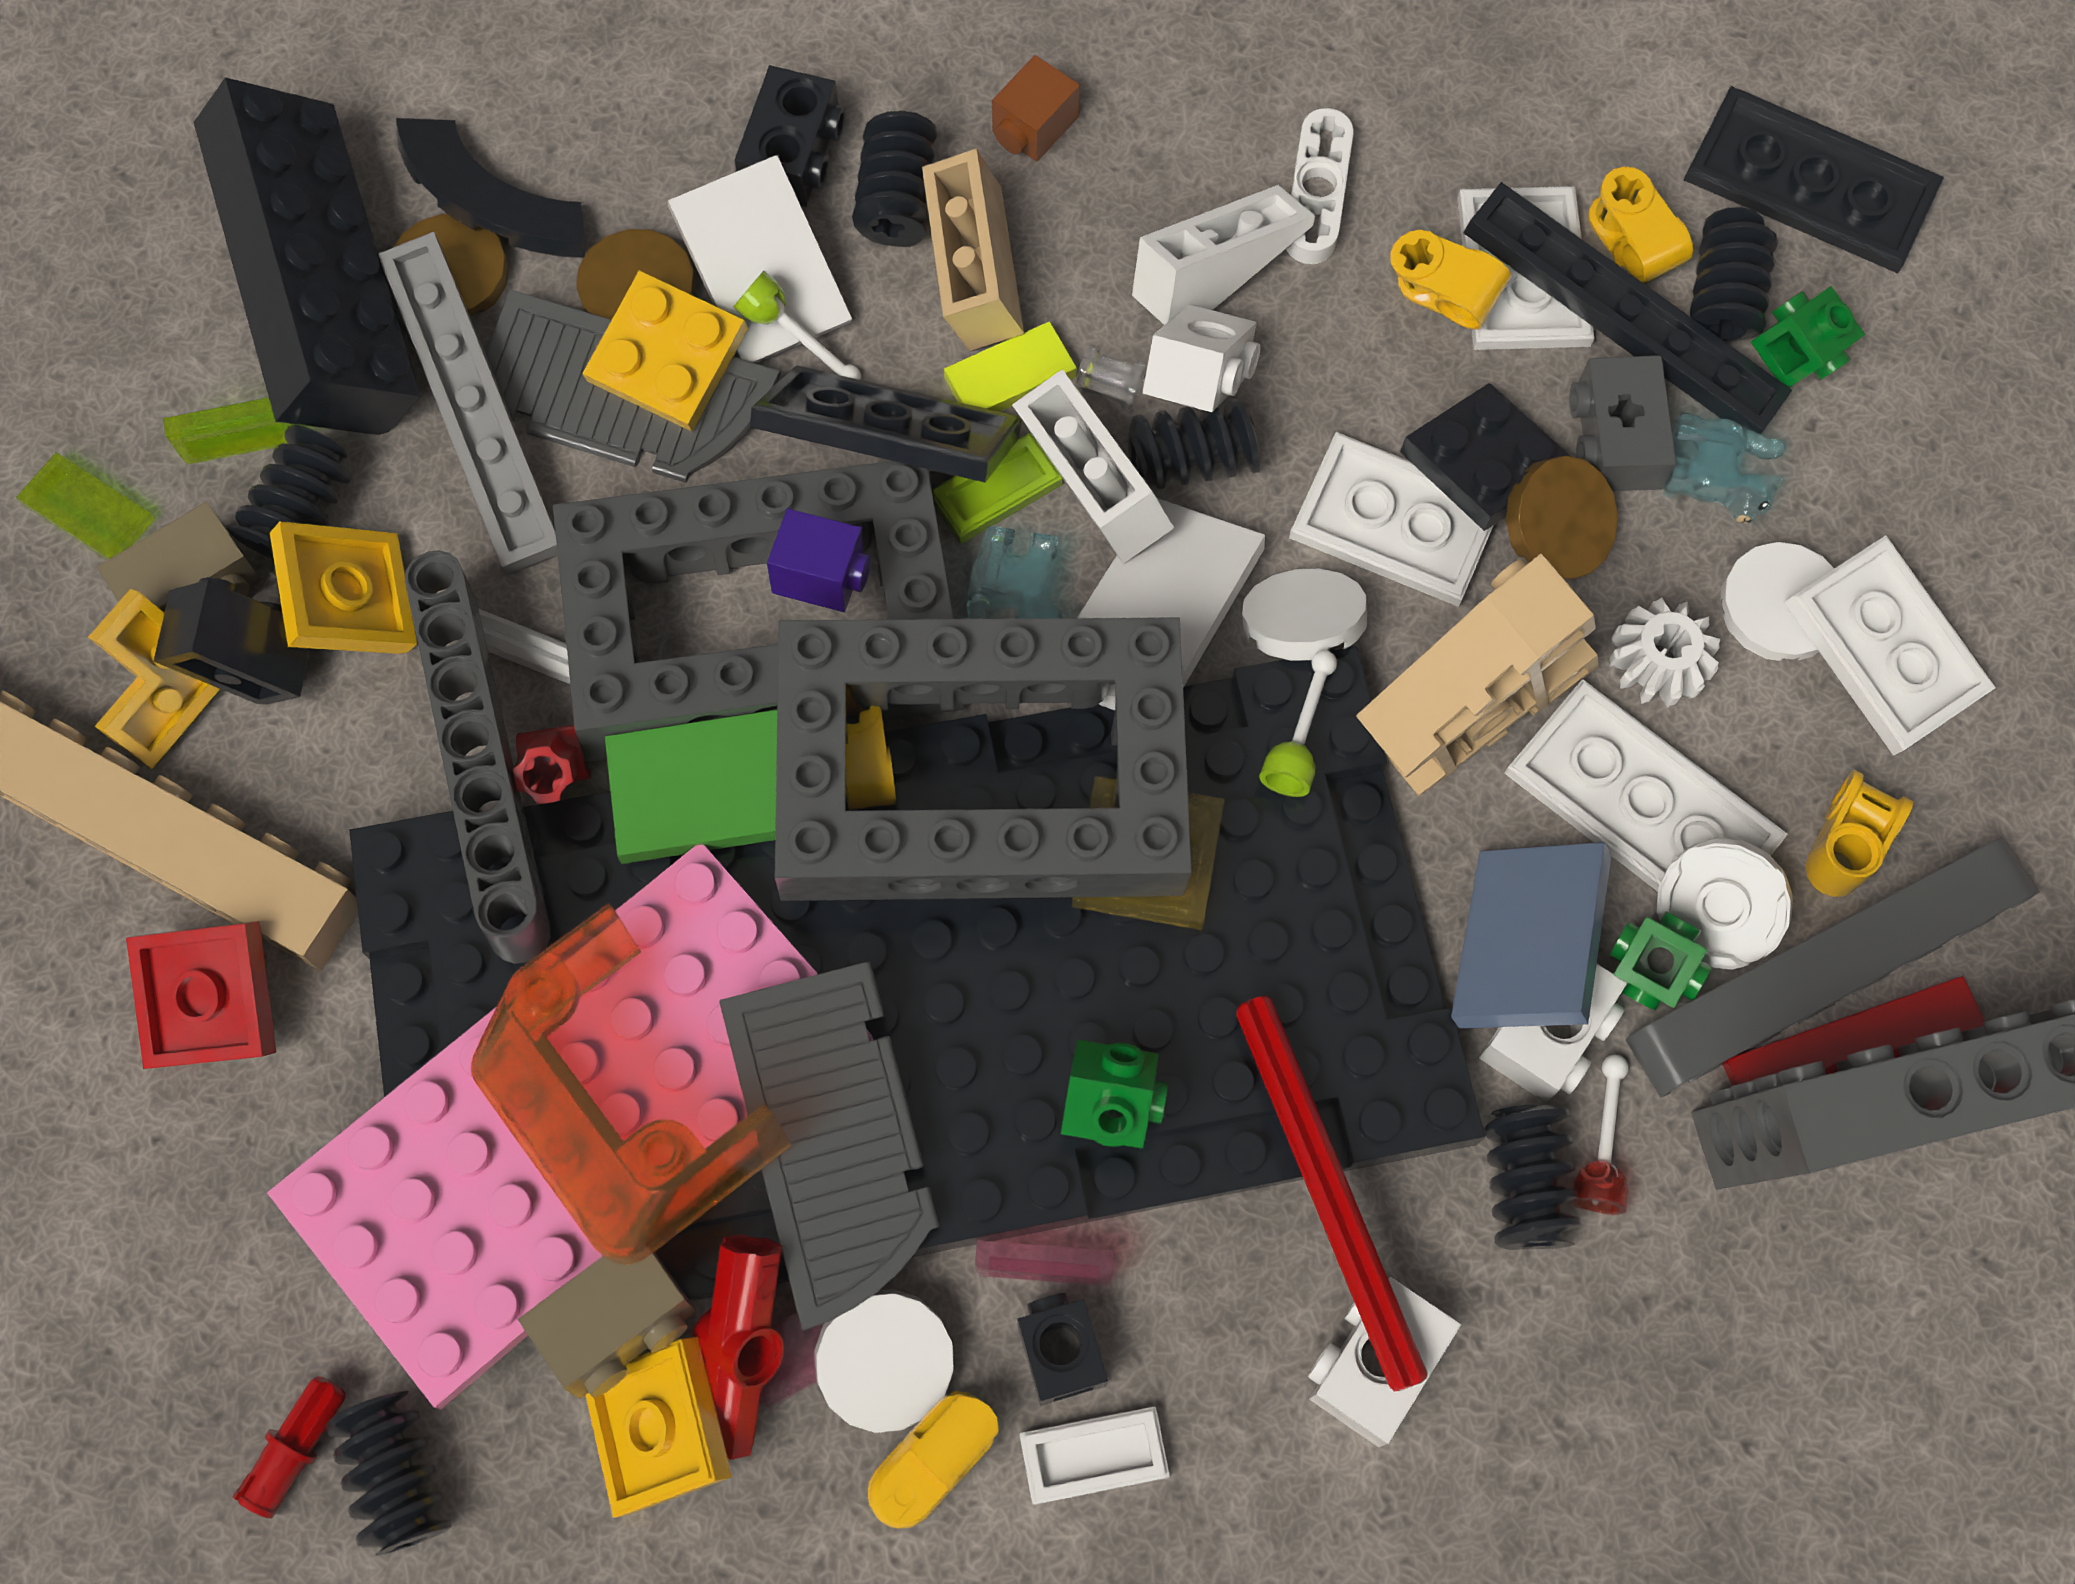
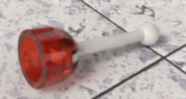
[1572,1054,1629,1215]

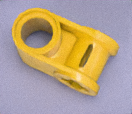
[1588,166,1693,284]
[1390,230,1511,330]
[845,685,896,811]
[1805,769,1914,897]

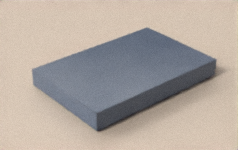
[1451,842,1611,1028]

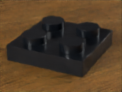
[1400,383,1570,531]

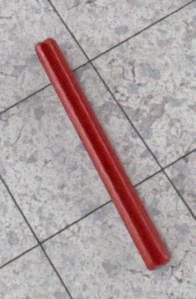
[1236,996,1427,1391]

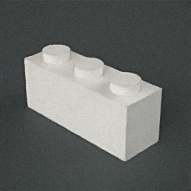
[1012,369,1174,564]

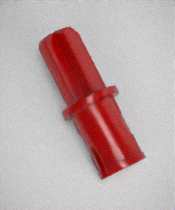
[233,1376,346,1519]

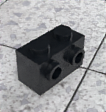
[153,577,310,705]

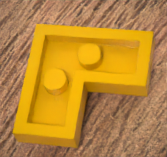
[88,588,220,769]

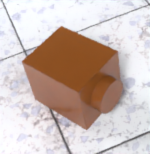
[992,55,1080,162]

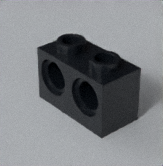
[734,65,846,207]

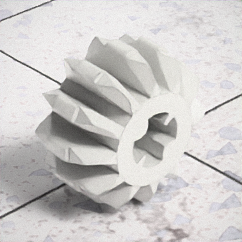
[1609,597,1720,708]

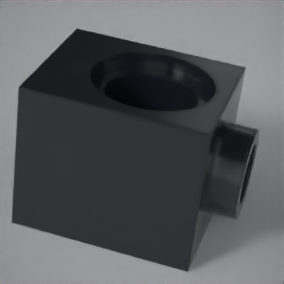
[1017,1293,1108,1406]

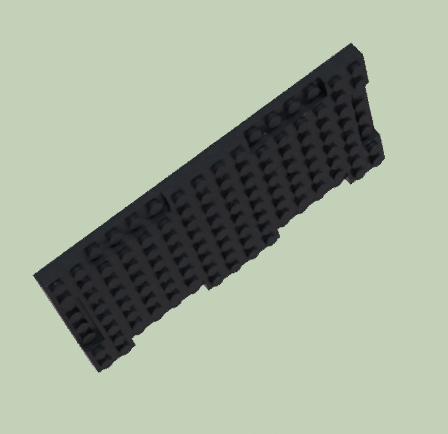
[349,646,1485,1301]

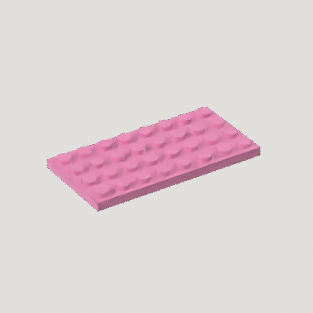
[267,844,873,1410]

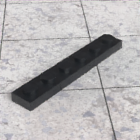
[1463,182,1792,442]

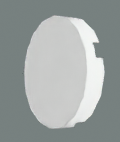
[1720,542,1834,661]
[1242,568,1367,661]
[1657,838,1793,970]
[814,1289,954,1433]

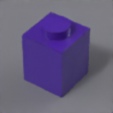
[767,508,871,613]

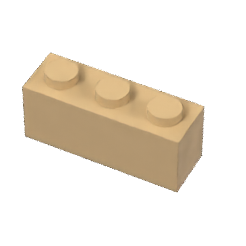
[922,148,1024,351]

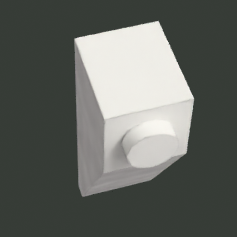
[1132,185,1315,325]

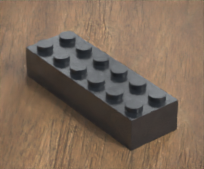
[193,77,421,435]

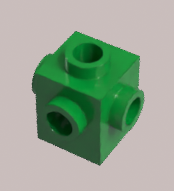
[1750,286,1865,387]
[1610,911,1712,1011]
[1061,1039,1168,1149]

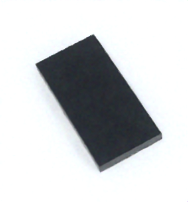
[1683,86,1944,274]
[750,366,1022,483]

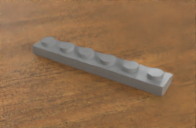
[378,232,558,575]

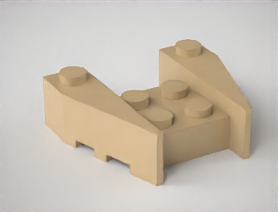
[1356,554,1599,796]

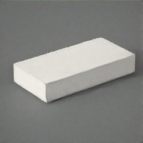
[1019,1406,1170,1505]

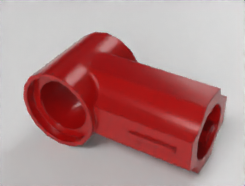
[513,725,591,804]

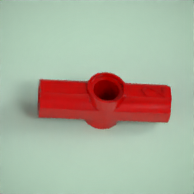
[691,1234,784,1460]

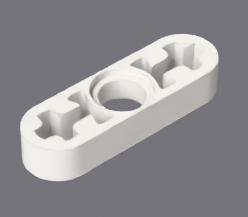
[1286,108,1353,264]

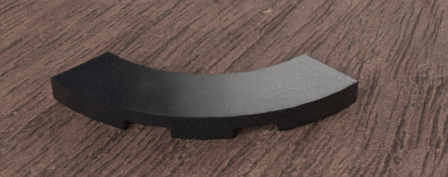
[396,118,586,258]

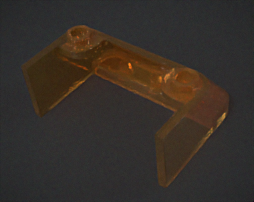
[471,904,792,1265]

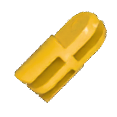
[868,1391,999,1529]

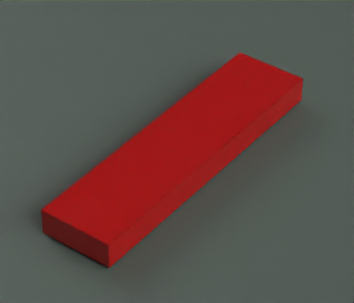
[1723,976,1986,1086]

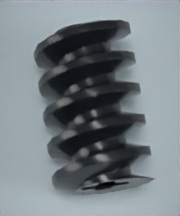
[852,111,937,247]
[1689,207,1778,341]
[1128,398,1260,490]
[227,424,352,560]
[1484,1105,1582,1250]
[326,1391,452,1556]

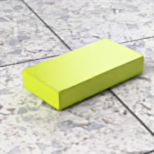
[944,321,1077,412]

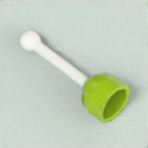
[733,270,861,380]
[1259,650,1337,797]

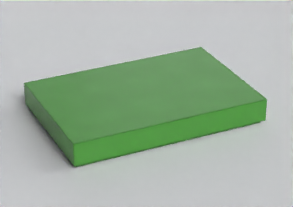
[605,710,777,864]

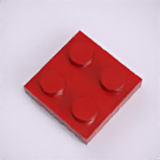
[126,921,277,1069]

